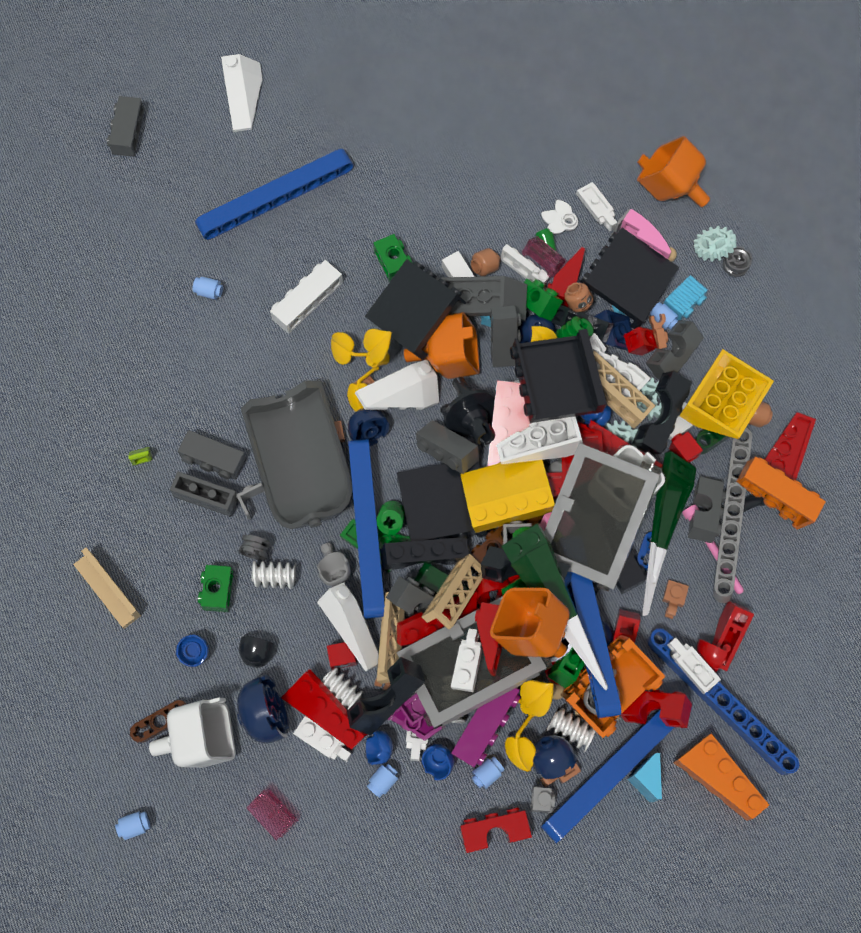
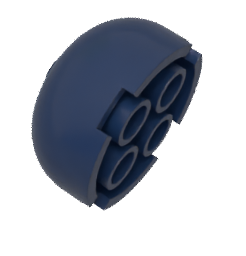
[237,675,289,743]

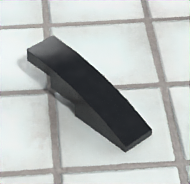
[534,305,613,343]

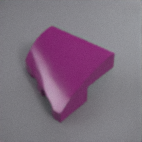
[388,693,446,741]

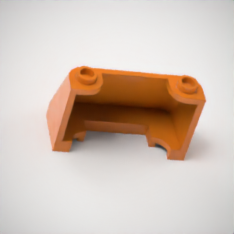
[561,635,665,738]

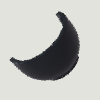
[239,636,276,668]

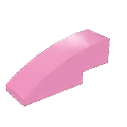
[621,209,672,259]

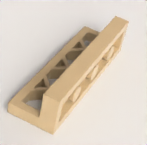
[593,351,656,429]
[73,547,141,629]
[422,554,483,630]
[377,592,405,684]

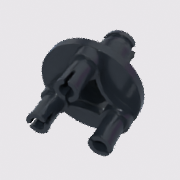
[440,376,495,445]

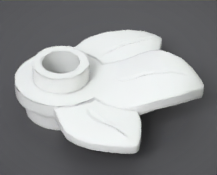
[541,200,578,234]

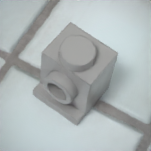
[530,787,555,813]

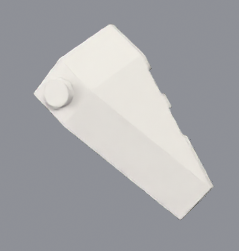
[221,54,263,132]
[591,344,651,397]
[355,359,439,410]
[496,417,583,464]
[317,582,379,671]

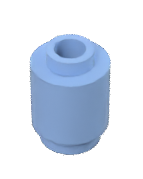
[193,277,223,300]
[649,302,679,331]
[471,756,505,789]
[367,764,399,798]
[115,811,151,840]

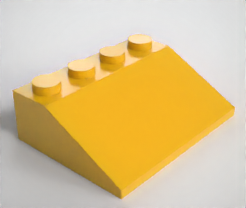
[679,349,774,439]
[460,460,555,533]

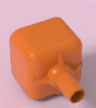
[637,136,710,207]
[404,312,480,379]
[490,588,570,658]

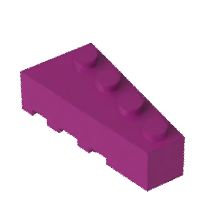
[451,676,521,768]

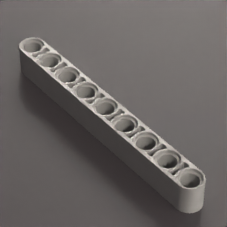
[713,428,752,603]

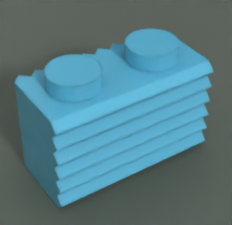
[663,275,708,320]

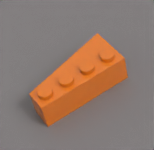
[736,456,826,530]
[673,733,769,821]

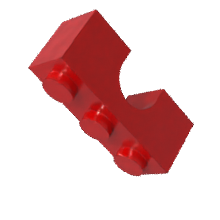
[620,690,692,728]
[460,807,532,853]

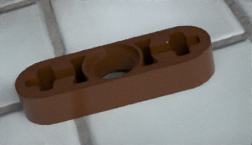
[130,700,186,743]

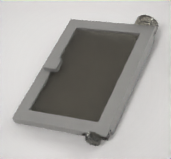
[544,443,663,592]
[396,596,553,729]

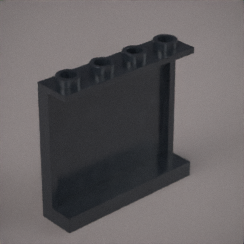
[580,227,679,329]
[365,259,466,360]
[510,329,607,423]
[397,462,492,541]

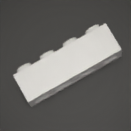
[270,260,343,334]

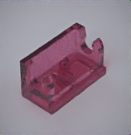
[522,236,566,278]
[246,789,298,841]

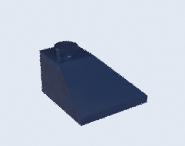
[593,310,632,351]

